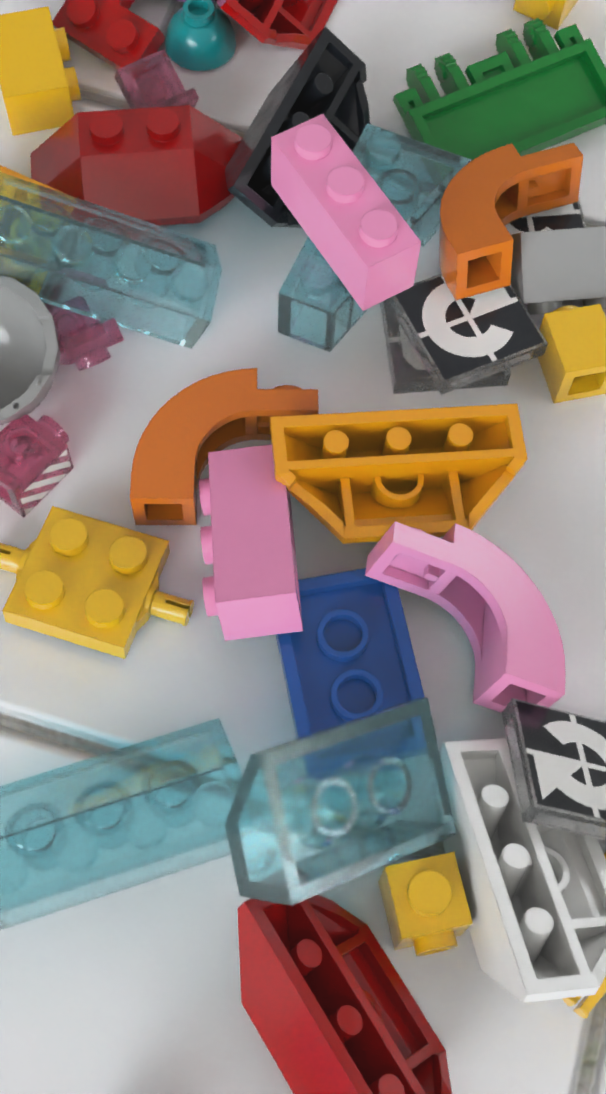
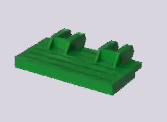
[393,18,606,192]

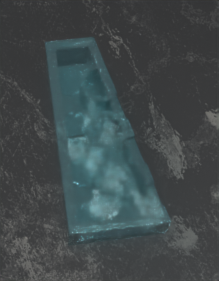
[278,123,471,352]

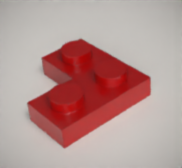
[52,0,166,82]

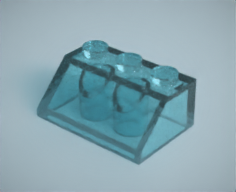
[225,698,456,906]

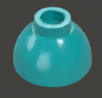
[165,0,236,71]

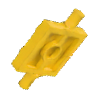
[0,506,194,659]

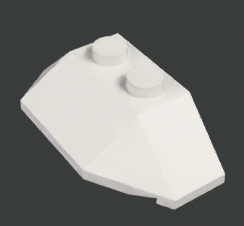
[441,738,606,1003]

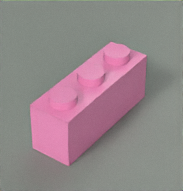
[271,114,421,311]
[199,444,303,641]

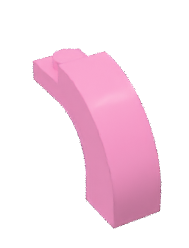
[365,521,566,719]

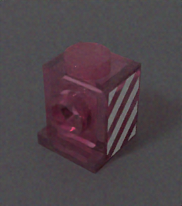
[0,414,74,518]

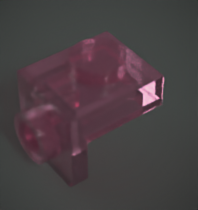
[114,49,199,109]
[45,290,124,371]

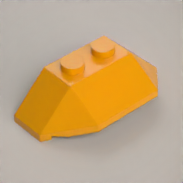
[270,404,527,544]

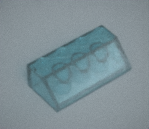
[0,172,222,349]
[0,718,259,930]

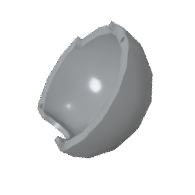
[0,276,61,425]

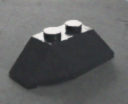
[224,27,372,228]

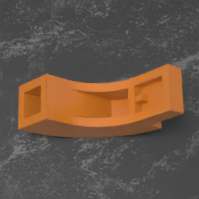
[439,143,583,300]
[130,368,319,525]

